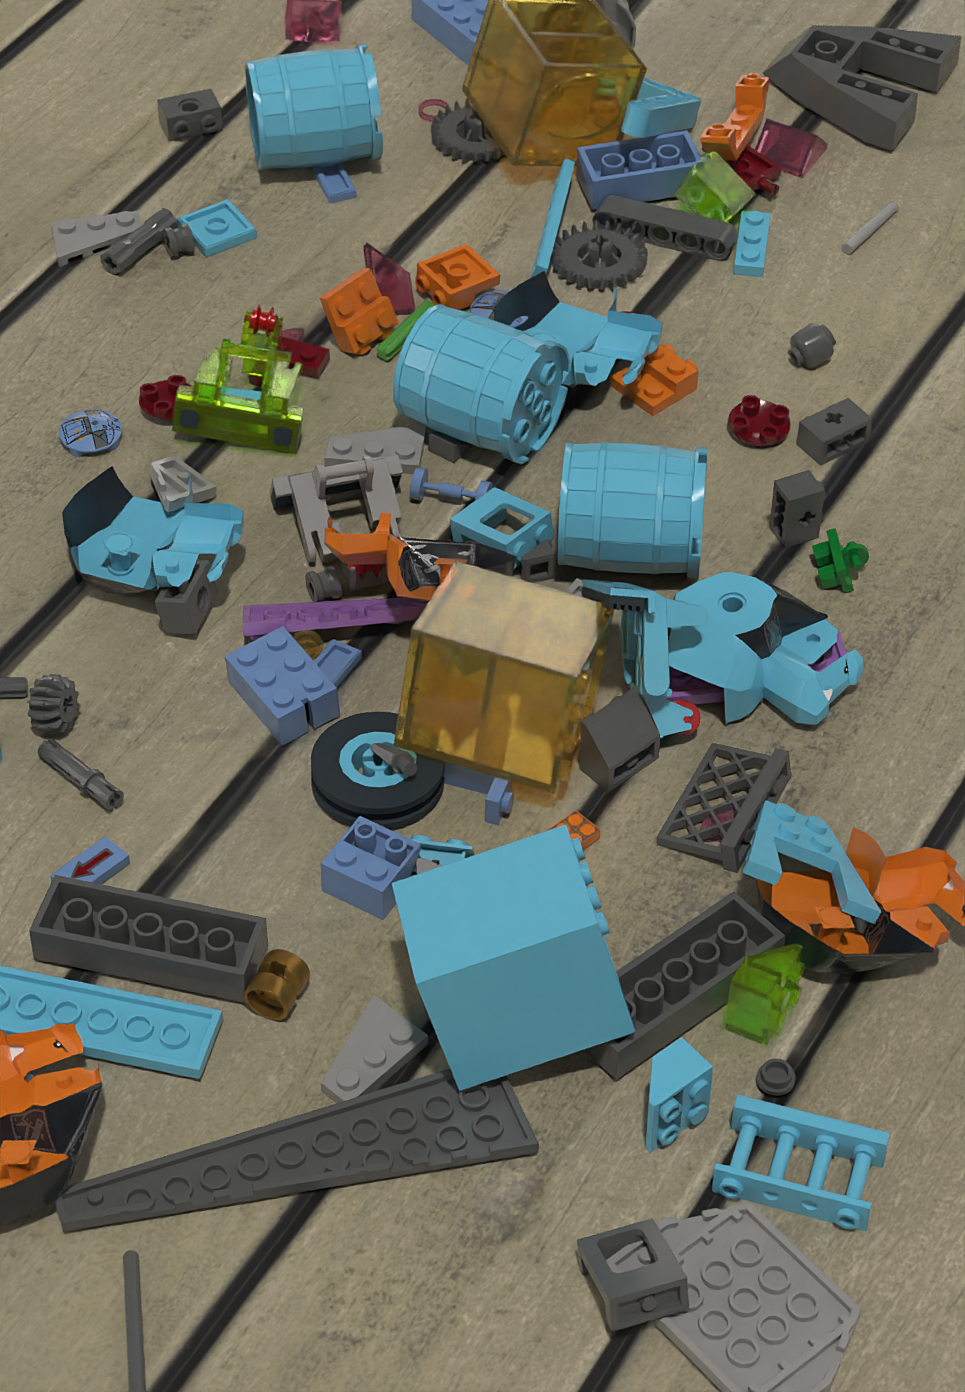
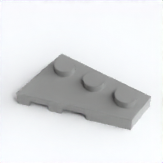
[51,211,141,267]
[325,424,427,474]
[321,994,428,1103]

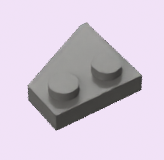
[149,456,217,512]

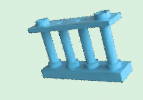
[712,1094,890,1231]

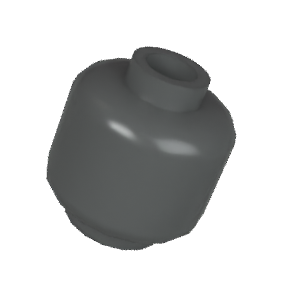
[789,323,836,369]

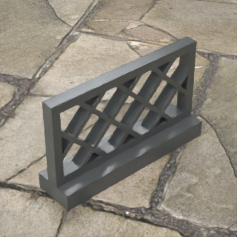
[656,743,791,873]

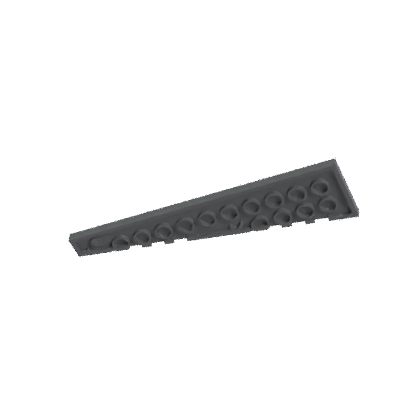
[53,1069,539,1232]

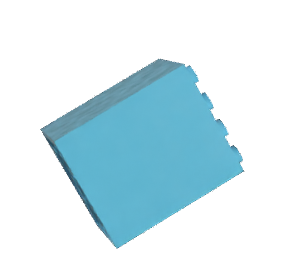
[392,825,636,1091]

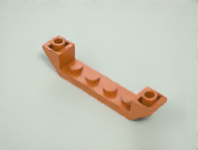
[700,73,769,161]

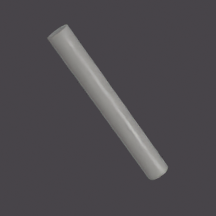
[842,201,899,254]

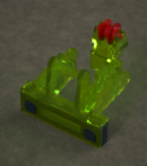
[172,305,304,454]

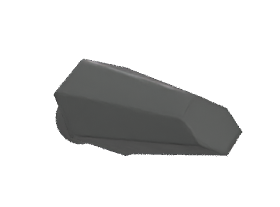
[371,743,417,776]

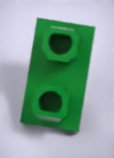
[812,528,869,593]

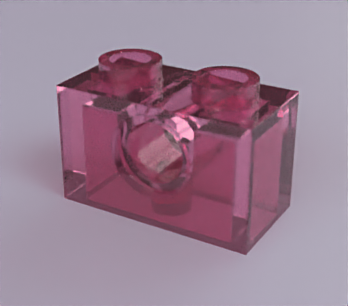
[284,0,342,42]

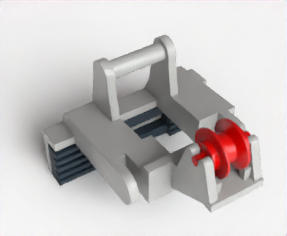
[270,455,403,592]

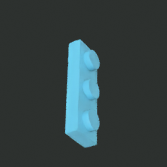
[734,210,771,277]

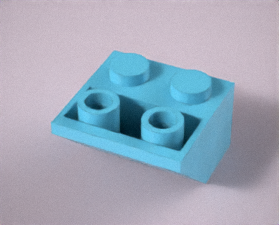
[646,1037,713,1153]

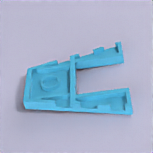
[742,800,881,924]

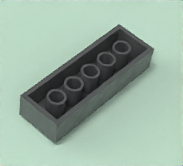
[29,875,268,1003]
[584,891,785,1080]

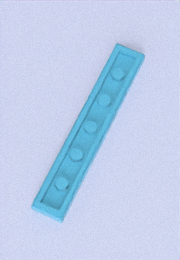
[531,159,575,278]

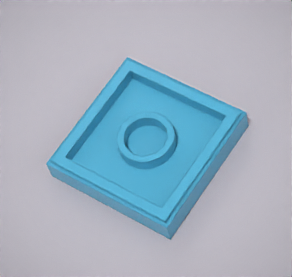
[177,199,257,257]

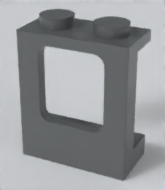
[577,1218,690,1331]

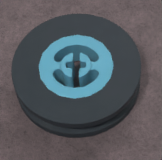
[311,712,445,829]

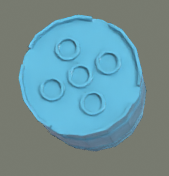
[245,43,383,170]
[393,304,570,464]
[558,442,708,578]

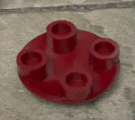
[139,375,198,420]
[728,395,791,446]

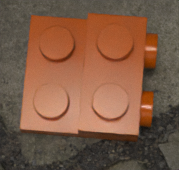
[415,243,500,310]
[319,268,399,355]
[610,343,698,416]

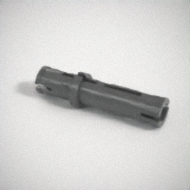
[38,738,124,810]

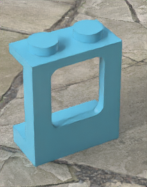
[450,487,555,568]

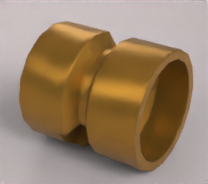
[244,949,310,1021]

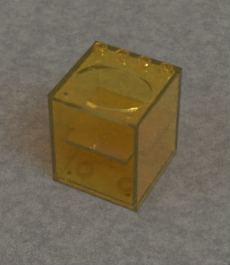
[462,0,647,166]
[394,561,615,794]

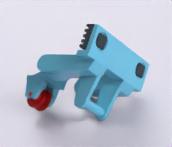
[581,579,707,738]

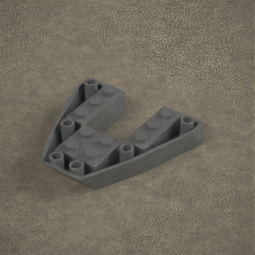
[762,25,962,150]

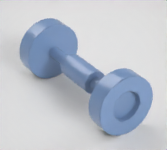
[410,467,493,501]

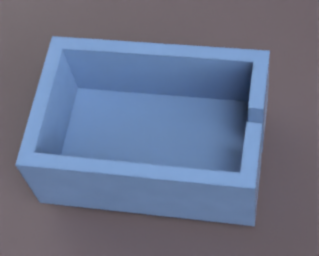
[225,626,340,746]

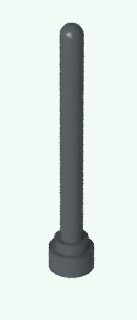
[123,1250,147,1392]

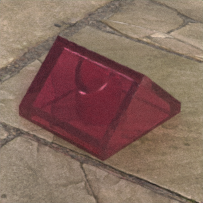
[755,118,828,178]
[363,243,415,315]

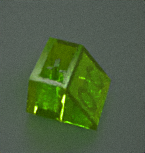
[673,150,756,222]
[725,944,805,1046]

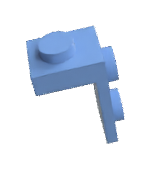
[443,756,514,825]

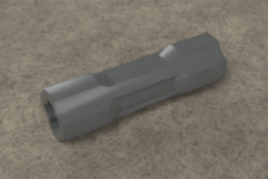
[100,208,178,275]

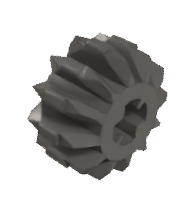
[27,674,79,734]

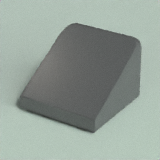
[429,432,473,463]
[521,539,555,584]

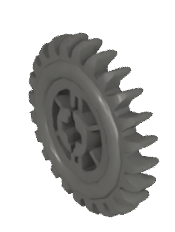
[431,97,524,162]
[551,220,648,290]

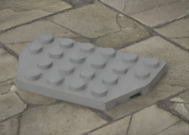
[606,1202,862,1392]

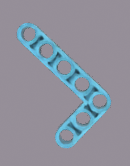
[621,75,701,138]

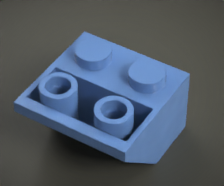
[321,816,421,920]

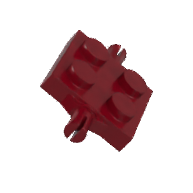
[702,145,781,199]

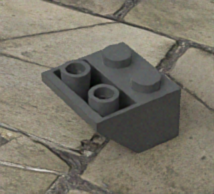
[580,688,660,793]

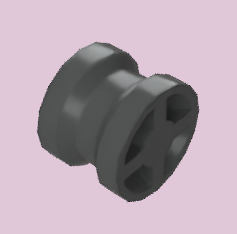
[163,223,195,257]
[305,566,342,602]

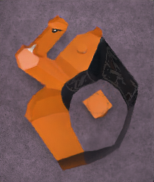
[324,513,516,608]
[756,826,965,975]
[0,1024,102,1224]

